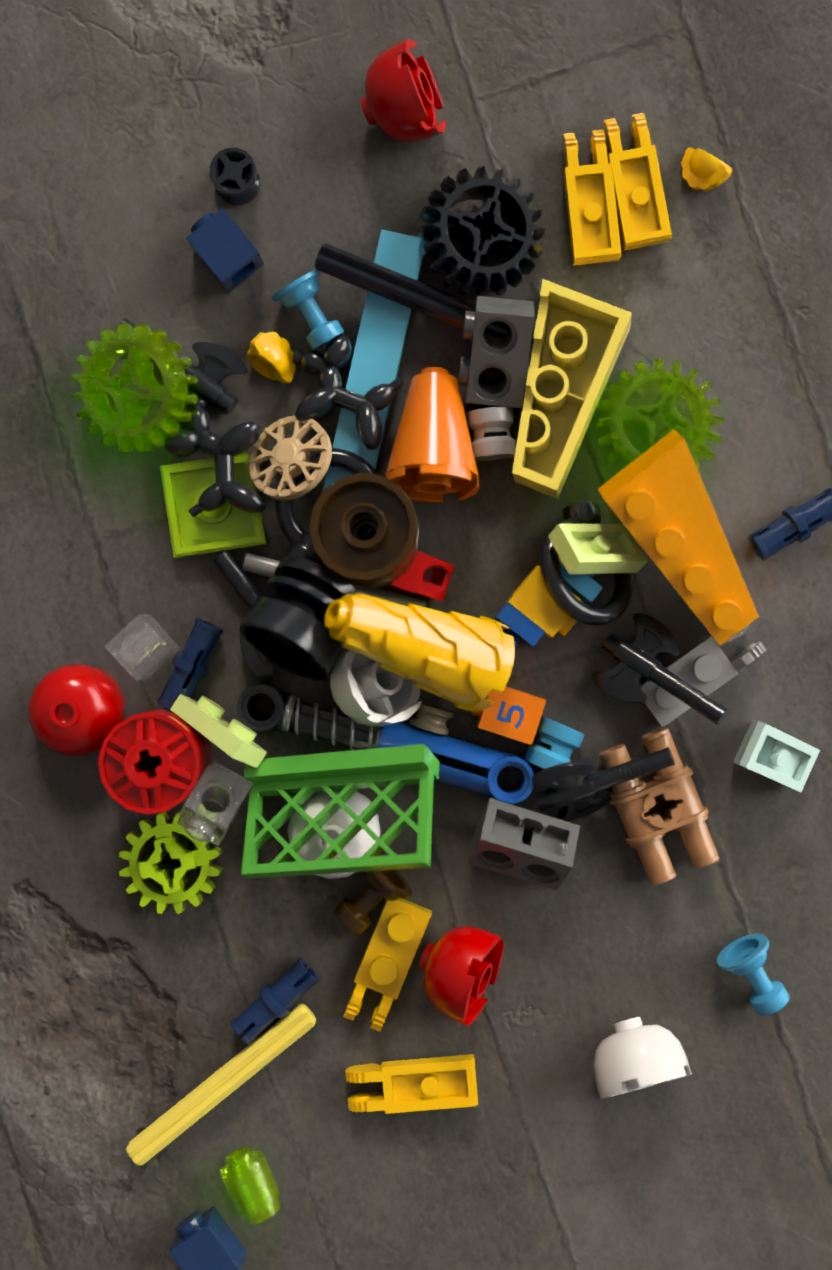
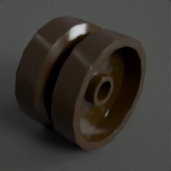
[309,473,420,590]

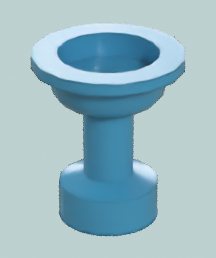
[271,269,344,351]
[717,933,790,1016]

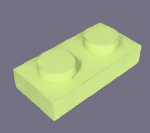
[548,524,648,574]
[170,694,267,768]

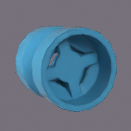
[524,716,585,769]

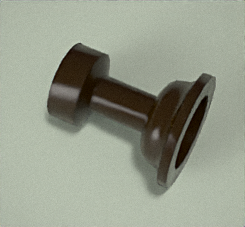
[334,870,412,935]

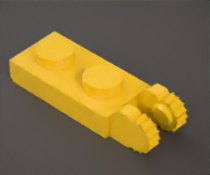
[603,113,672,251]
[562,129,621,266]
[343,898,432,1032]
[345,1054,478,1114]

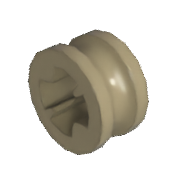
[408,703,454,735]

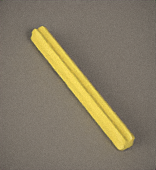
[126,1003,316,1166]

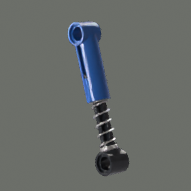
[237,682,534,804]

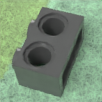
[458,296,535,408]
[467,798,580,890]

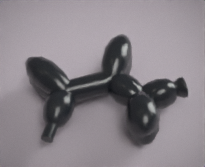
[293,335,404,450]
[164,401,266,517]

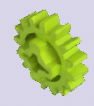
[119,811,223,914]

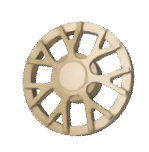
[249,416,332,500]

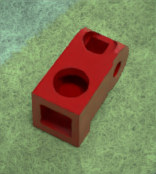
[390,551,455,602]

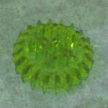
[70,323,199,452]
[595,358,724,472]

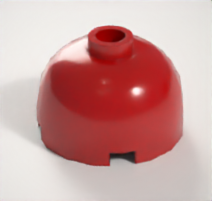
[361,39,446,143]
[28,664,125,756]
[419,926,505,1026]

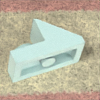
[734,720,820,792]

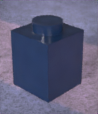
[186,208,264,294]
[169,1206,246,1270]

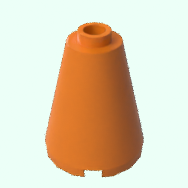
[385,367,479,503]

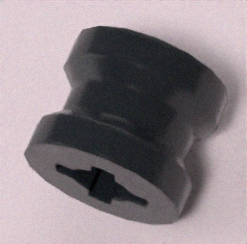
[210,148,260,205]

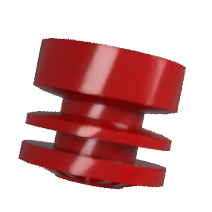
[98,708,212,814]

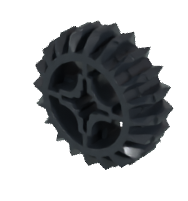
[418,166,546,297]

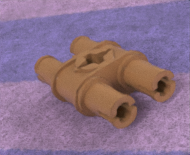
[599,727,720,885]

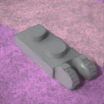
[641,625,766,728]

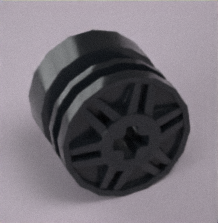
[239,556,359,681]

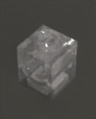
[104,614,181,682]
[177,760,253,846]

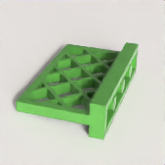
[241,744,439,879]

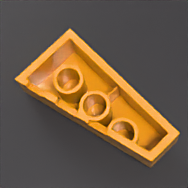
[598,429,759,646]

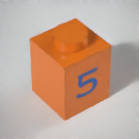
[471,686,547,745]

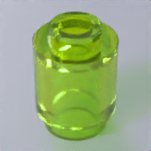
[220,1147,281,1224]

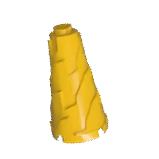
[325,593,515,713]

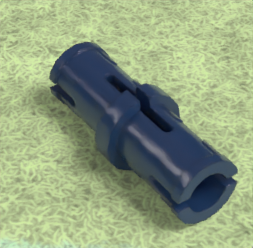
[748,488,832,561]
[157,618,224,711]
[231,958,319,1044]

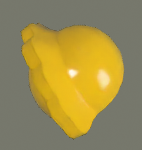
[681,147,732,192]
[246,332,296,384]

